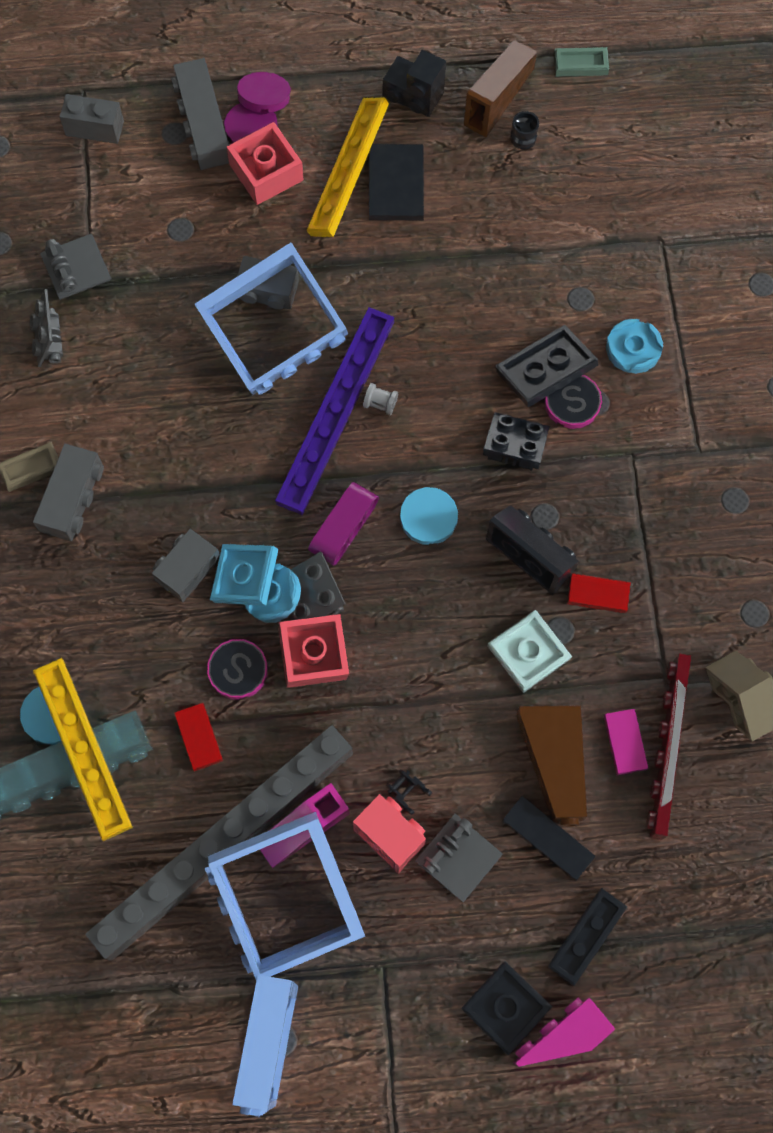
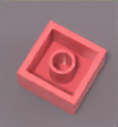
[227,122,304,205]
[279,614,349,688]
[353,794,426,874]

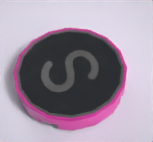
[544,375,602,429]
[207,639,268,699]

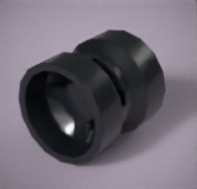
[510,111,539,150]

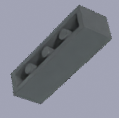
[171,58,229,170]

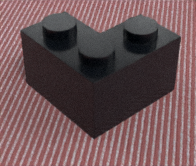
[382,50,446,117]

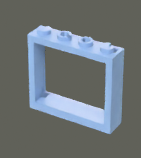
[195,242,348,395]
[205,812,365,980]
[232,975,298,1117]

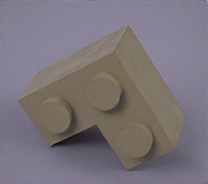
[706,651,773,742]

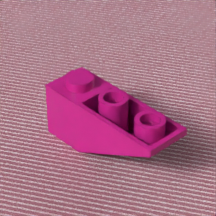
[260,783,350,868]
[513,997,615,1067]

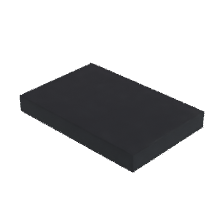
[369,144,424,221]
[495,325,598,407]

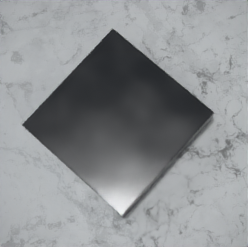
[461,961,552,1056]

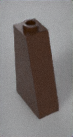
[464,40,537,138]
[517,706,587,827]

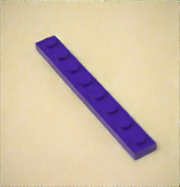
[275,307,395,515]

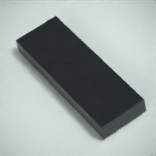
[502,796,595,882]
[547,888,627,986]

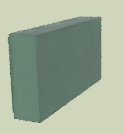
[554,47,609,77]

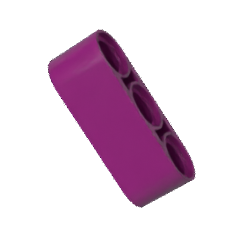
[308,482,379,566]

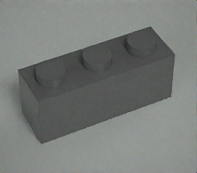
[33,443,104,542]

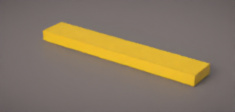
[307,97,389,237]
[33,658,133,841]

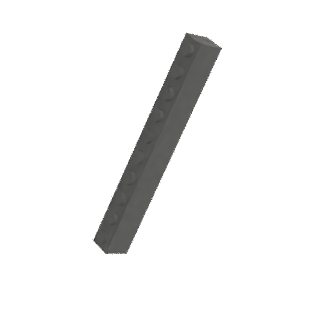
[85,725,353,961]

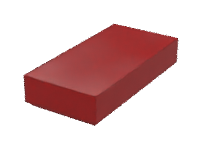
[567,573,631,613]
[174,703,223,772]

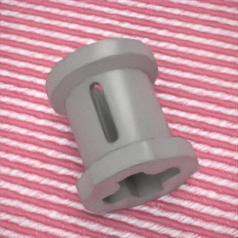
[363,383,398,416]

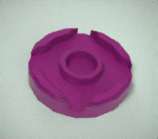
[237,72,291,113]
[224,103,278,144]

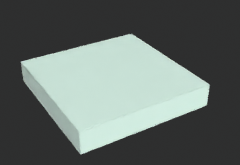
[487,610,572,693]

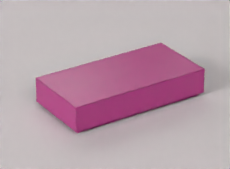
[604,709,648,775]

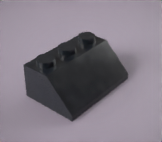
[486,505,579,595]

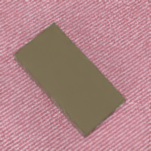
[0,442,58,492]

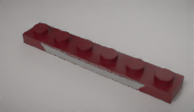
[646,653,691,840]

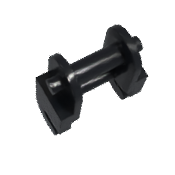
[386,769,433,816]

